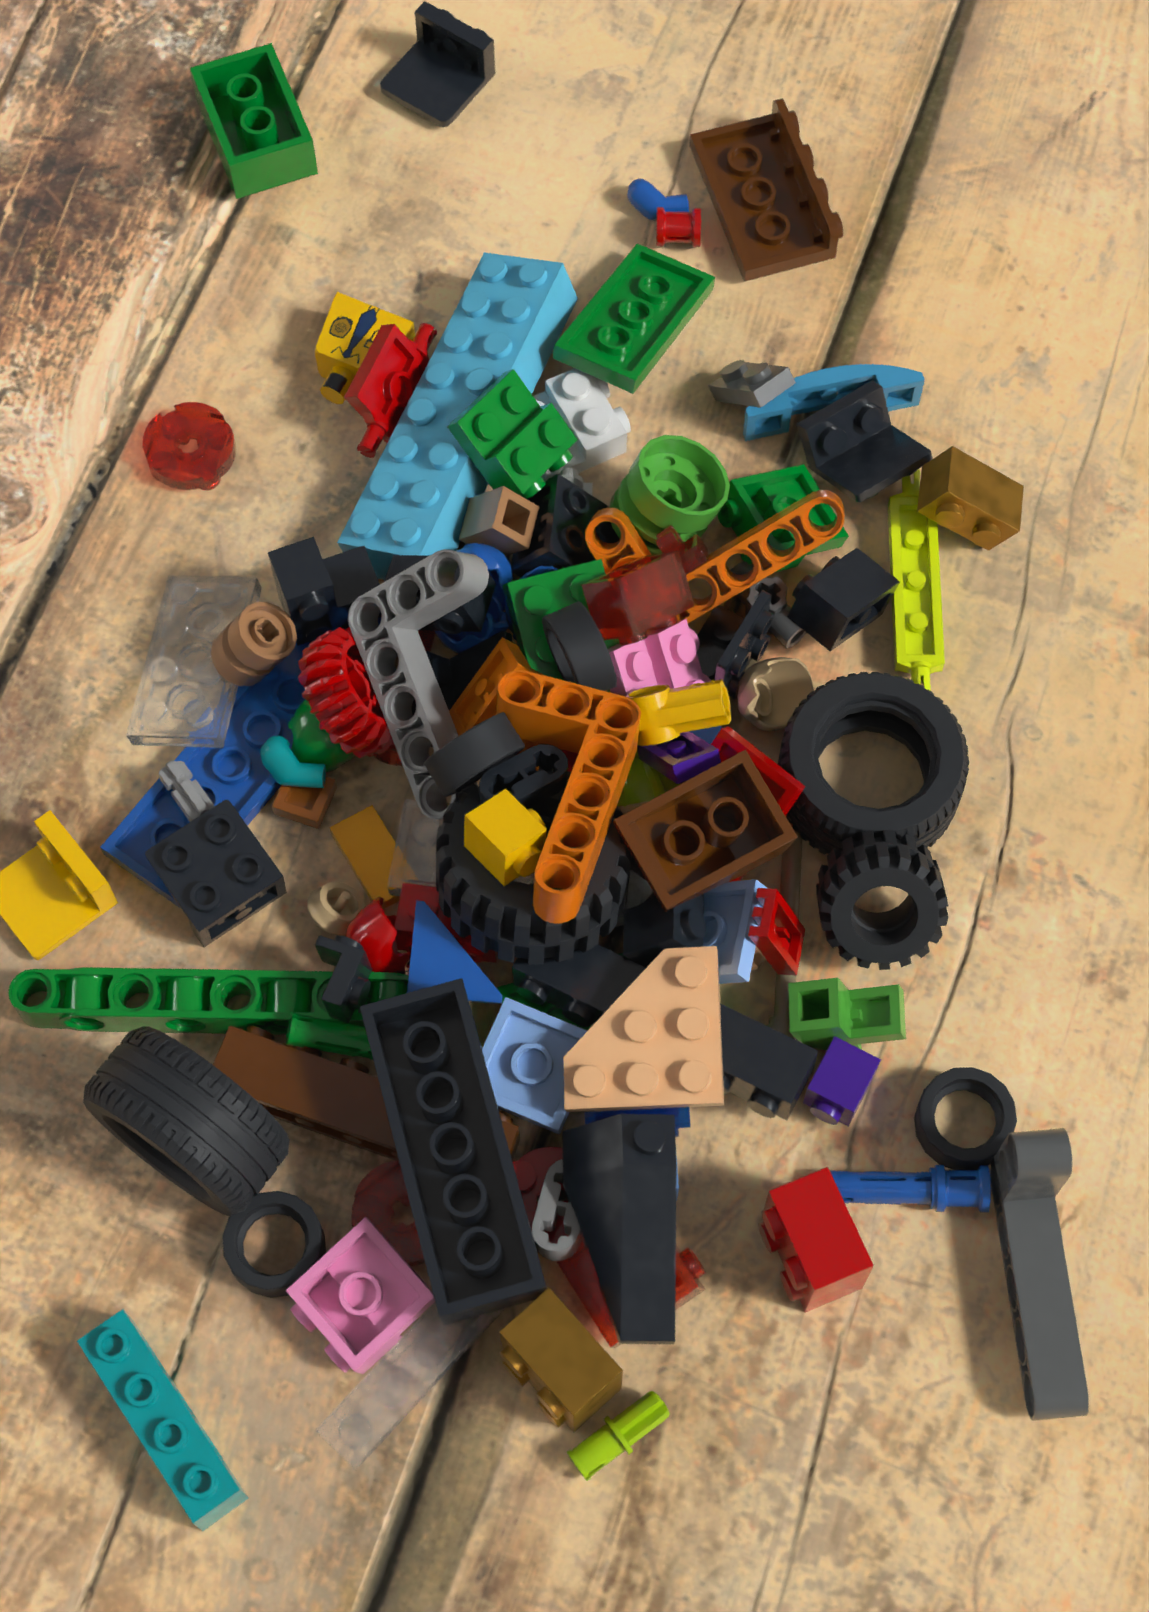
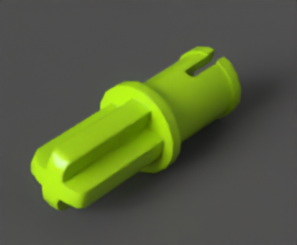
[566,1391,670,1481]

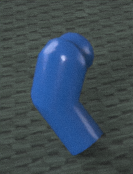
[627,178,689,220]

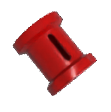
[656,207,701,247]

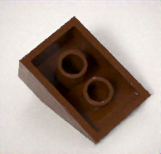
[613,749,798,911]

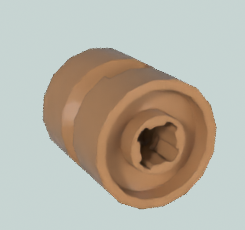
[211,602,297,686]

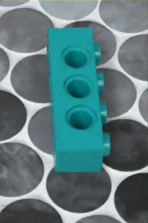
[77,1309,248,1531]

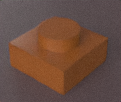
[272,777,337,829]

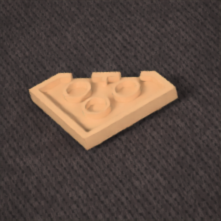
[563,946,724,1112]

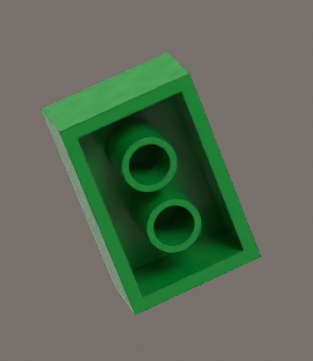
[190,43,318,199]
[503,559,622,693]

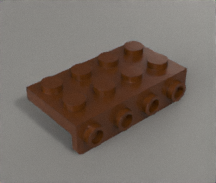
[689,98,843,282]

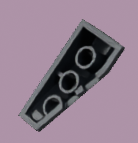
[562,1114,677,1344]

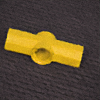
[626,679,731,746]

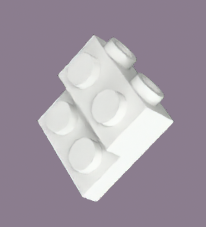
[533,368,631,481]

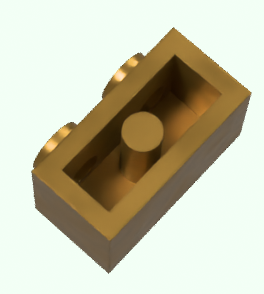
[917,446,1024,551]

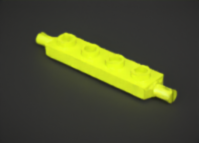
[888,469,945,691]

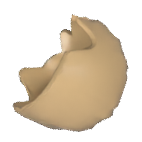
[737,657,814,731]

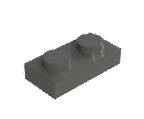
[708,360,796,408]

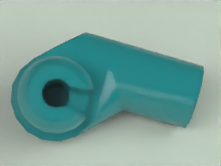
[260,736,326,788]

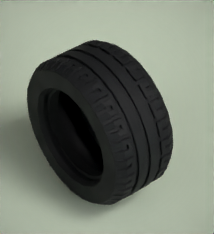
[778,672,969,855]
[83,1026,289,1216]

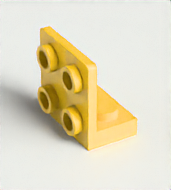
[0,810,118,960]

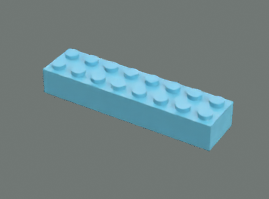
[337,252,578,580]

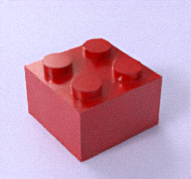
[758,1167,874,1313]

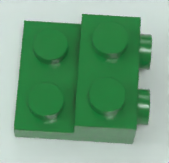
[447,369,578,499]
[717,464,849,572]

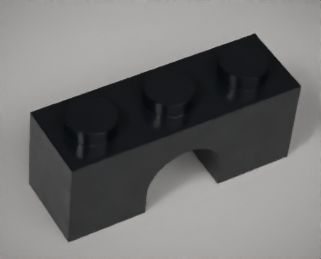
[623,857,706,968]

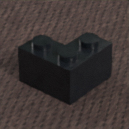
[268,537,382,646]

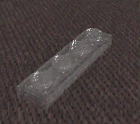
[315,1302,504,1471]

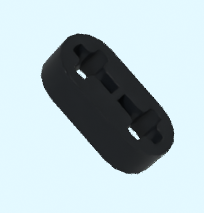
[479,744,568,809]

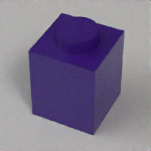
[803,1036,881,1127]

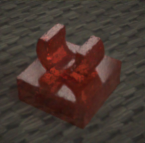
[655,524,708,587]

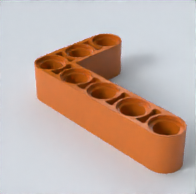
[585,490,845,632]
[496,670,641,924]

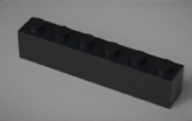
[512,944,818,1120]

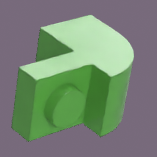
[788,977,906,1050]

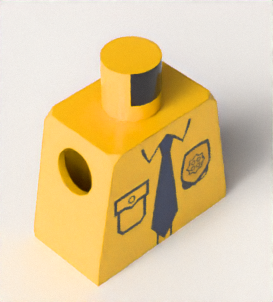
[315,292,415,404]

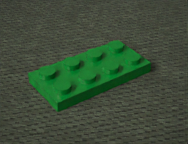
[553,243,715,394]

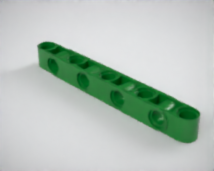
[8,967,409,1035]

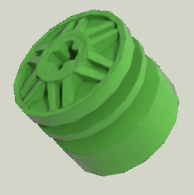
[609,435,730,562]

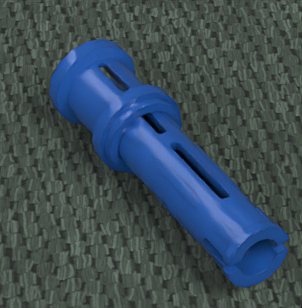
[830,1165,991,1213]

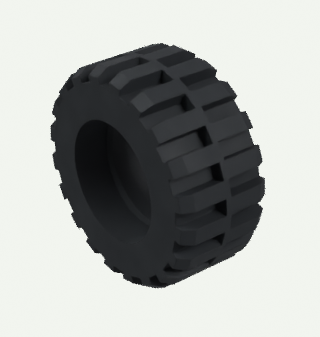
[436,766,632,964]

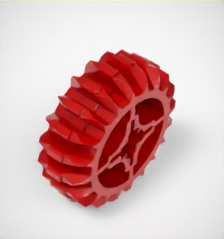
[298,627,395,758]

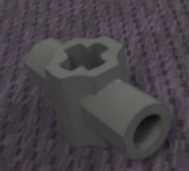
[730,561,806,648]

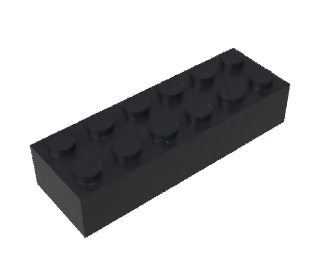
[360,978,547,1325]

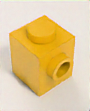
[464,789,547,886]

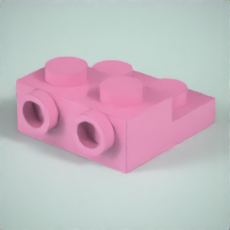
[608,619,711,697]
[286,1217,435,1374]

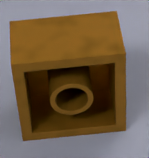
[499,1288,623,1432]

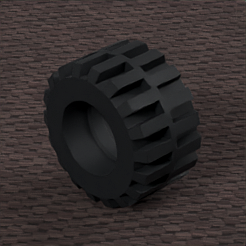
[816,829,948,970]

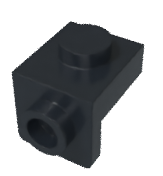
[315,935,373,1023]

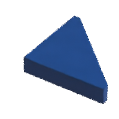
[407,900,503,1004]

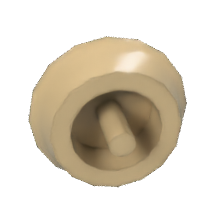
[307,882,365,936]

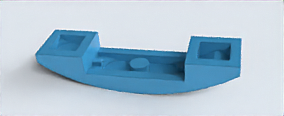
[743,364,925,441]

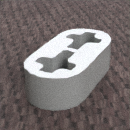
[532,1159,582,1261]

